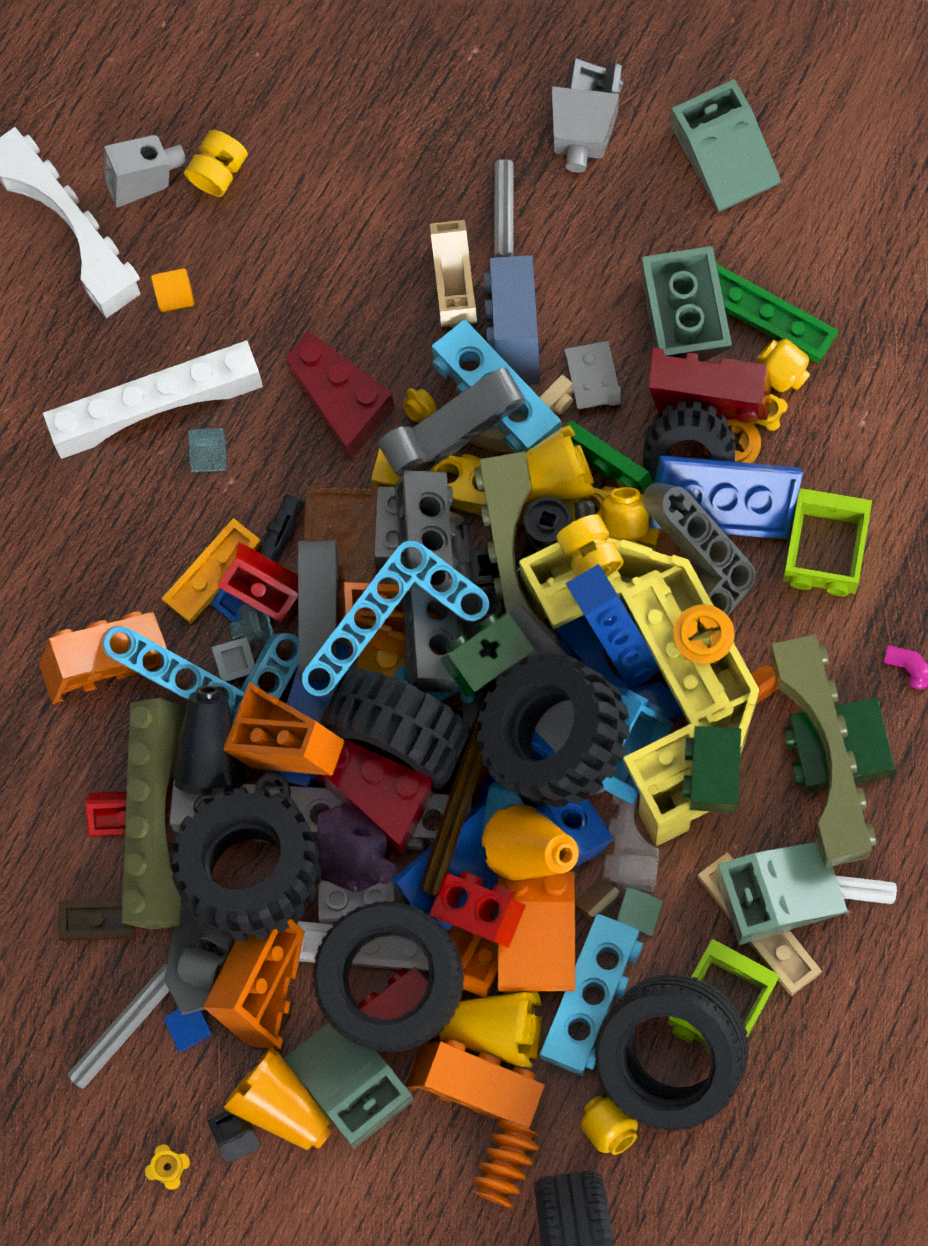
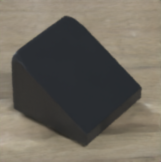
[470,548,498,587]
[207,1111,261,1162]

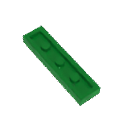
[716,264,838,364]

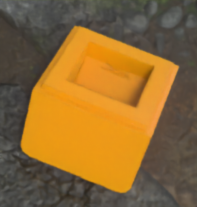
[151,268,194,312]

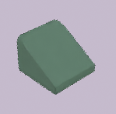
[617,886,663,937]

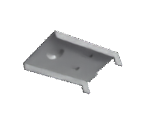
[565,341,622,416]

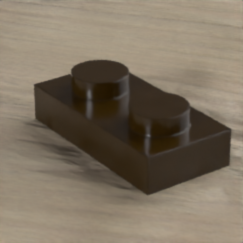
[58,899,136,941]

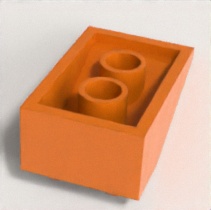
[498,872,575,991]

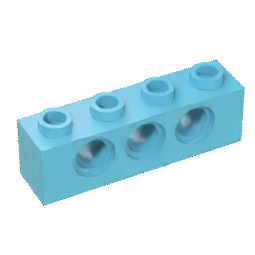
[432,319,561,453]
[540,913,643,1077]

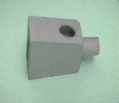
[552,86,619,173]
[104,135,186,208]

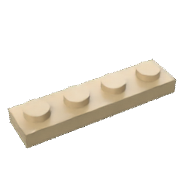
[697,852,822,997]

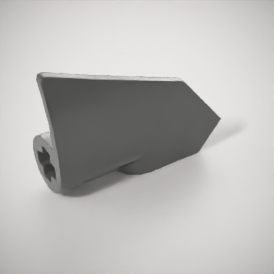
[164,903,235,1015]

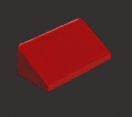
[85,791,127,837]

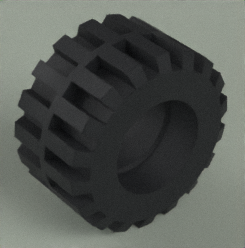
[643,401,736,482]

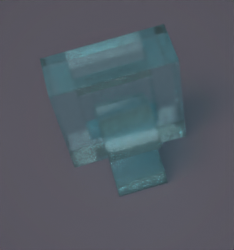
[228,604,274,647]

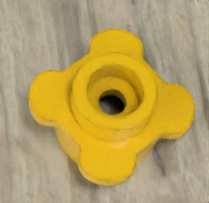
[403,388,436,424]
[753,394,787,432]
[145,1144,190,1190]

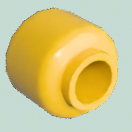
[755,339,810,392]
[601,487,650,543]
[581,1096,638,1155]

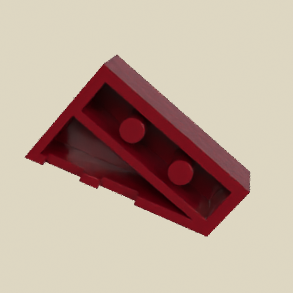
[285,331,395,461]
[648,347,771,423]
[316,736,434,858]

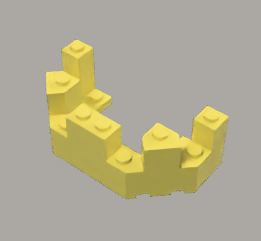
[519,537,759,847]

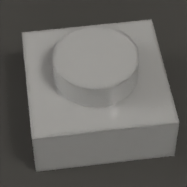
[210,637,255,681]

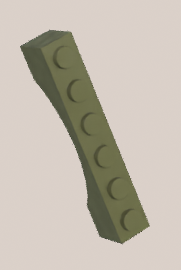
[475,452,560,645]
[769,634,876,868]
[122,698,186,930]

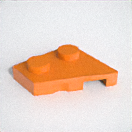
[449,926,498,998]

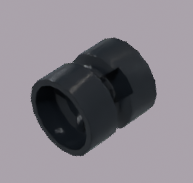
[523,497,572,554]

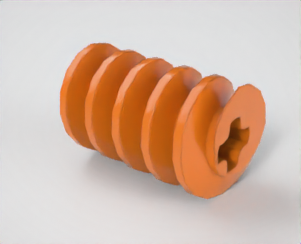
[472,1119,541,1209]

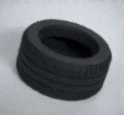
[312,901,464,1052]
[595,974,749,1131]
[533,1170,614,1246]

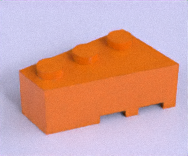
[39,611,167,705]
[203,919,305,1049]
[405,1038,545,1129]

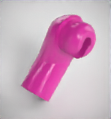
[884,645,928,689]

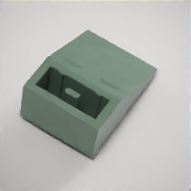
[670,79,782,213]
[715,841,848,945]
[284,1023,414,1149]

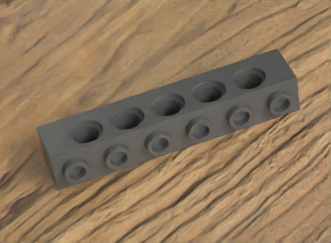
[395,470,463,693]

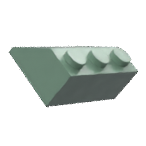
[640,246,732,362]

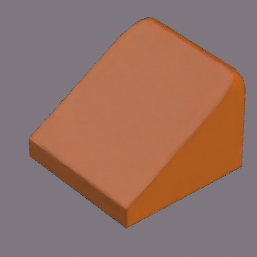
[751,665,778,704]

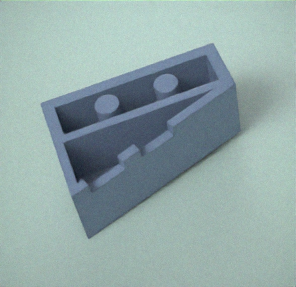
[484,255,540,384]

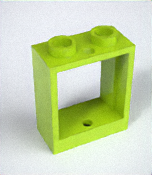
[783,488,872,596]
[668,939,780,1054]

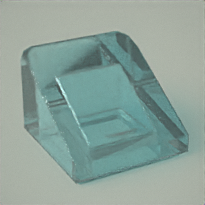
[188,428,227,473]

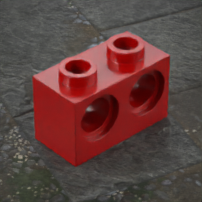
[429,871,526,948]

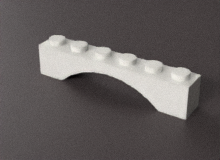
[0,127,141,318]
[43,340,263,459]

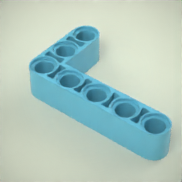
[302,541,489,696]
[100,626,299,722]

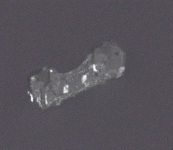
[603,793,660,894]

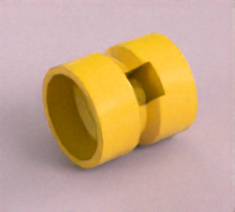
[184,130,248,197]
[556,514,624,577]

